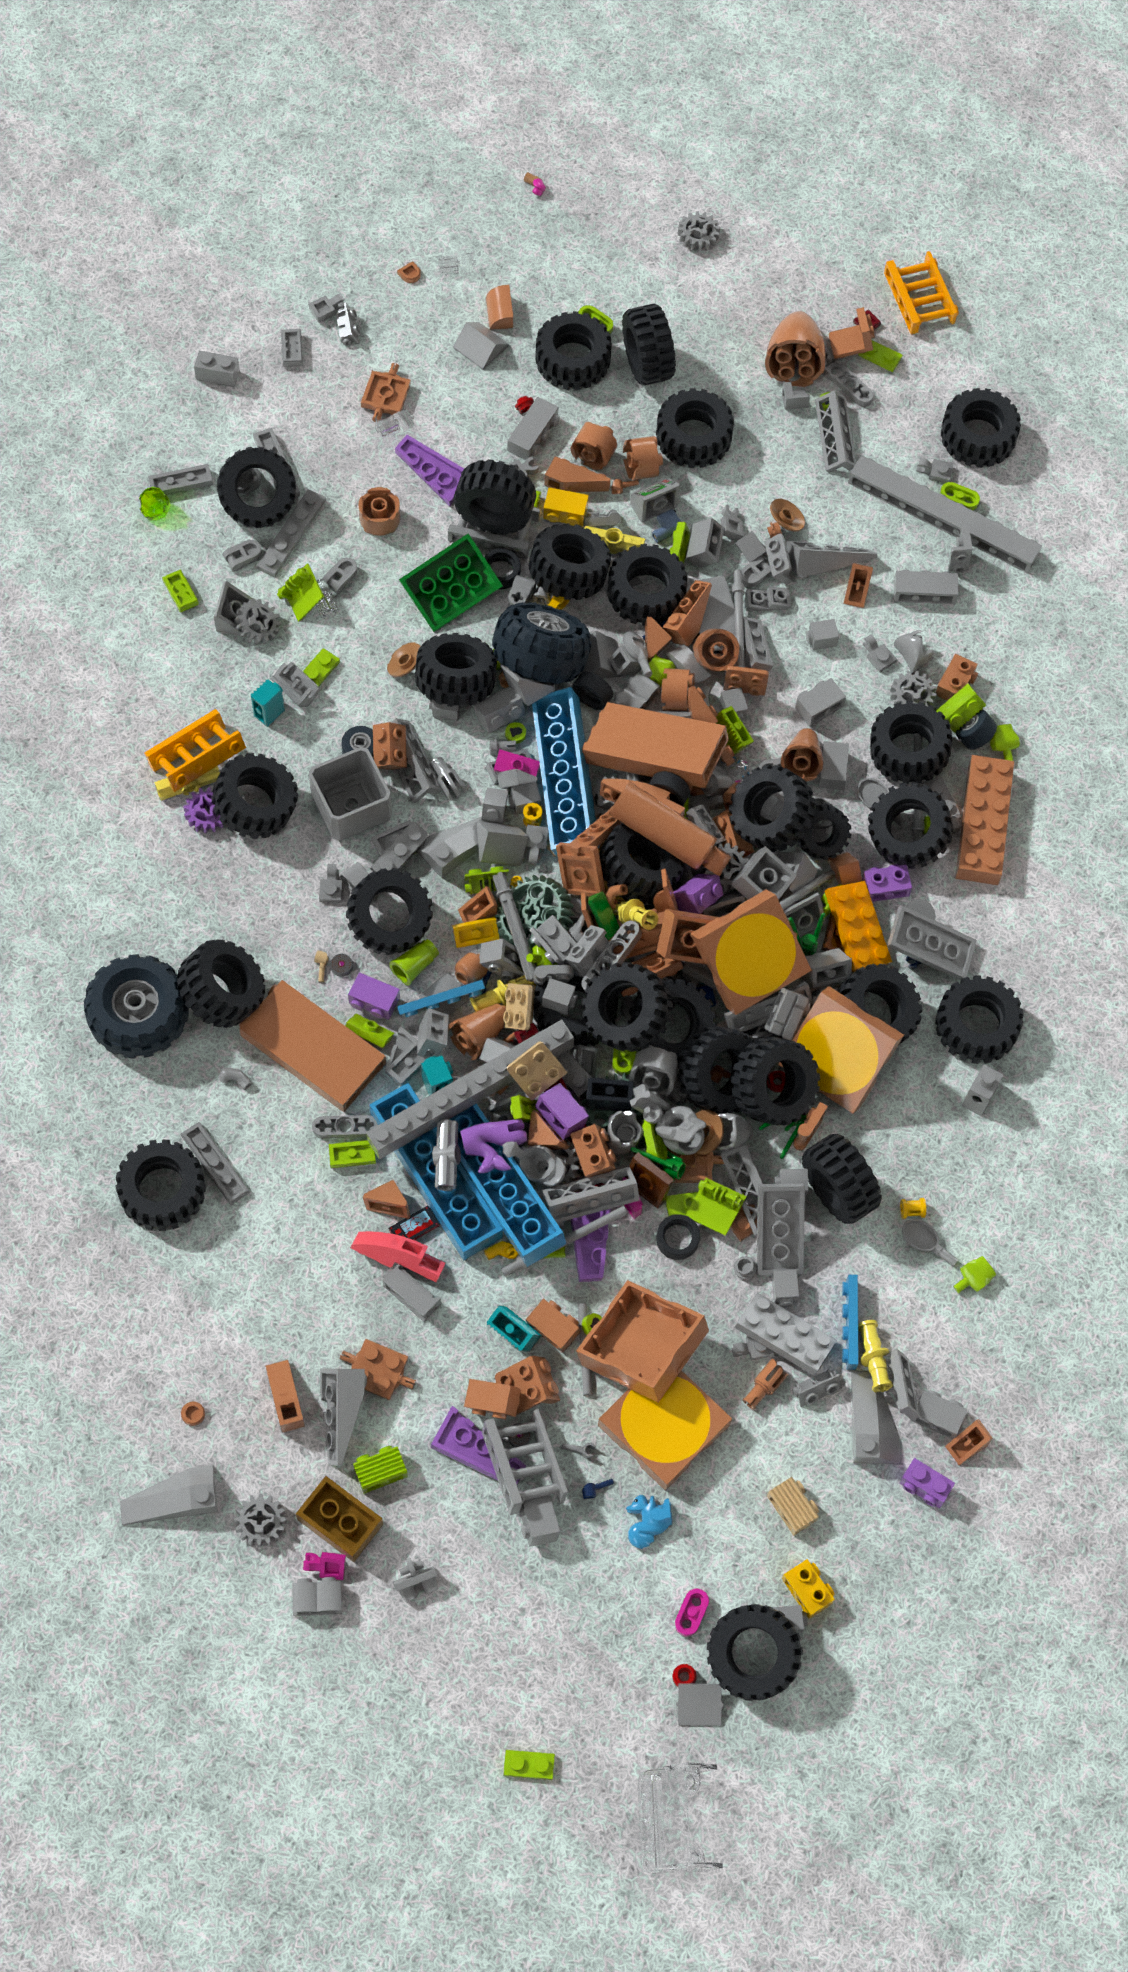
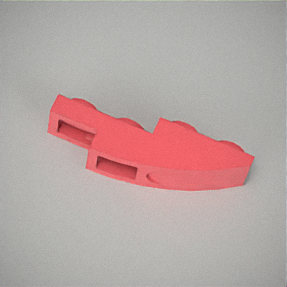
[350,1231,445,1282]

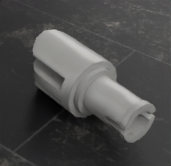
[431,757,468,801]

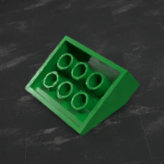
[398,533,503,632]

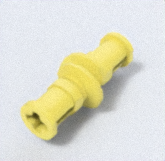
[612,896,658,930]
[469,975,537,1012]
[858,1320,893,1392]

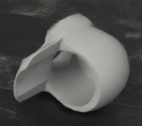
[655,1106,706,1155]

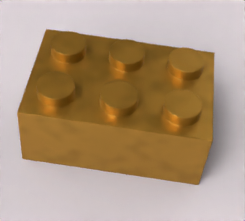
[296,1476,383,1563]

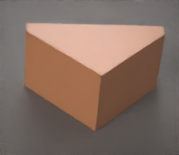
[843,563,873,608]
[645,617,672,663]
[828,852,862,885]
[458,886,497,923]
[528,1110,570,1150]
[363,1180,410,1219]
[945,1419,993,1465]

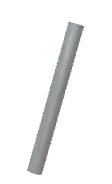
[578,1303,593,1396]

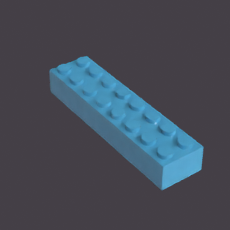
[532,687,600,857]
[369,1083,503,1261]
[449,1103,567,1267]

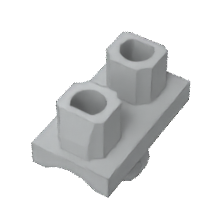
[630,1084,670,1124]
[393,1558,438,1602]

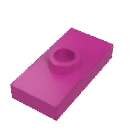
[493,749,540,777]

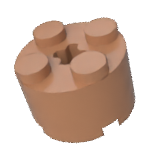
[570,422,617,470]
[623,436,663,480]
[358,487,400,536]
[693,629,739,671]
[661,668,695,711]

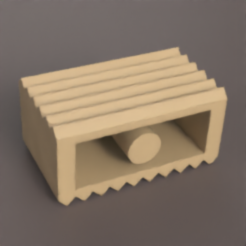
[767,1477,819,1536]

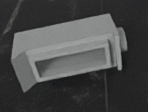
[383,1264,442,1322]

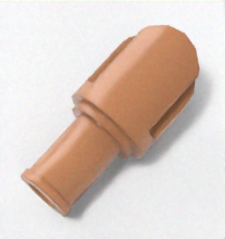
[743,1358,789,1410]

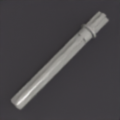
[493,872,536,982]

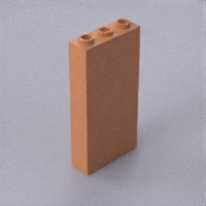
[582,702,729,788]
[239,980,386,1112]

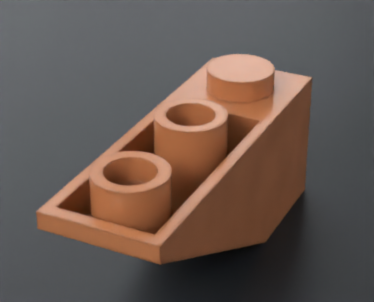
[544,456,611,492]
[662,580,712,647]
[265,1360,305,1433]

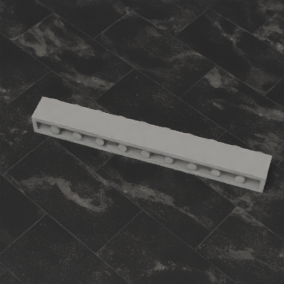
[848,455,1042,573]
[366,1020,574,1160]

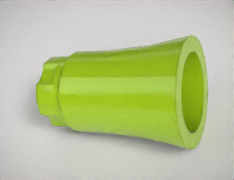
[389,939,439,986]

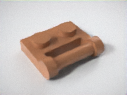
[793,1102,828,1151]

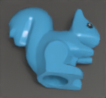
[626,1495,673,1549]

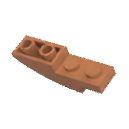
[688,686,735,766]
[600,779,685,817]

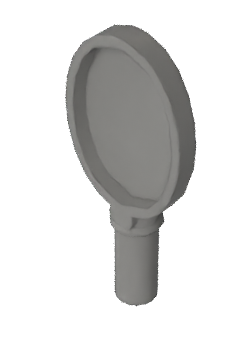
[623,631,652,678]
[857,778,906,826]
[902,1219,959,1267]

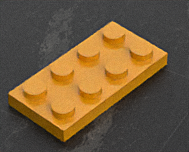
[824,881,892,972]

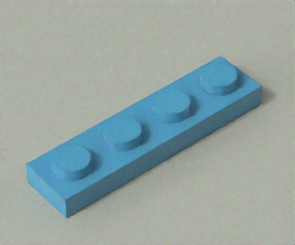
[397,979,485,1017]
[842,1274,858,1370]

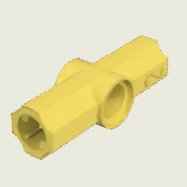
[584,526,646,554]
[154,766,220,801]

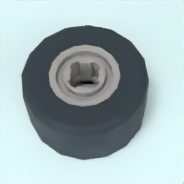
[955,709,997,750]
[341,726,374,760]

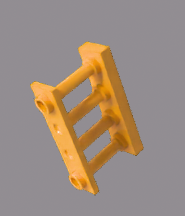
[884,251,959,334]
[144,709,246,792]

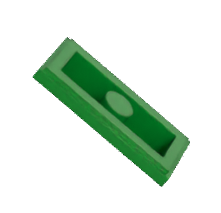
[588,891,620,940]

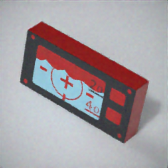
[388,1205,440,1240]

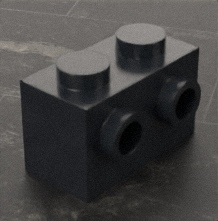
[586,1078,633,1111]

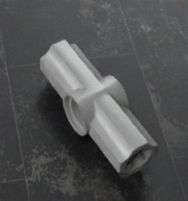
[432,1119,461,1191]

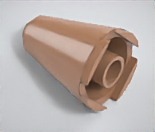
[781,728,824,782]
[448,1004,506,1060]

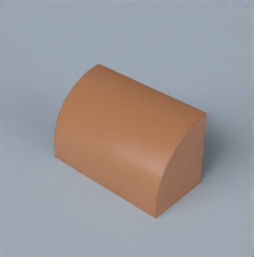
[486,285,513,330]

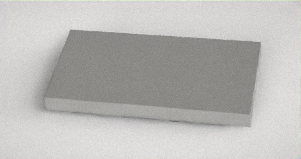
[686,575,746,654]

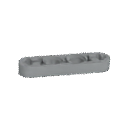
[815,350,873,407]
[582,921,642,991]

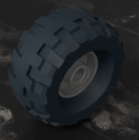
[492,602,592,684]
[84,954,189,1059]

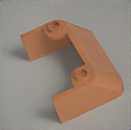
[581,869,678,958]

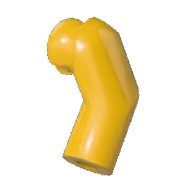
[483,1241,518,1260]

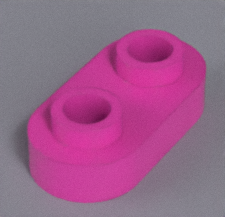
[675,1588,709,1637]

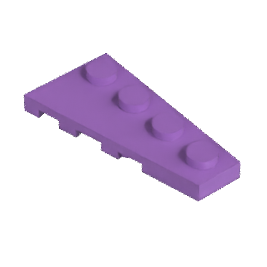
[395,435,464,507]
[570,1192,611,1282]
[431,1406,526,1485]

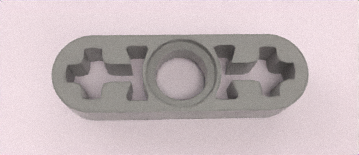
[312,1115,378,1139]

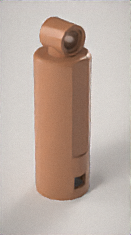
[608,781,732,876]

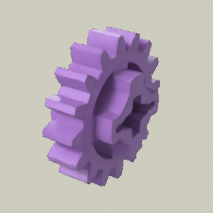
[183,787,223,833]

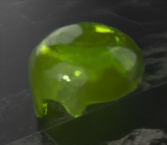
[139,486,170,521]

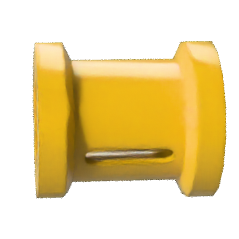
[523,803,542,827]
[900,1197,926,1219]

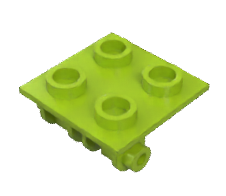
[277,563,324,621]
[464,866,509,895]
[685,1178,747,1236]

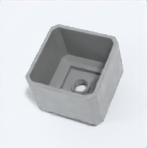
[309,747,392,841]

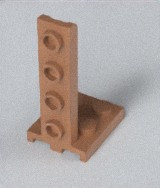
[556,806,622,896]

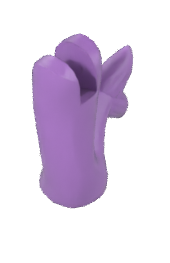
[460,1119,527,1173]

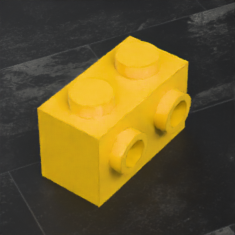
[543,488,589,527]
[782,1559,835,1619]

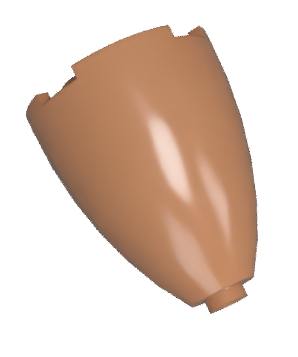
[765,311,826,387]

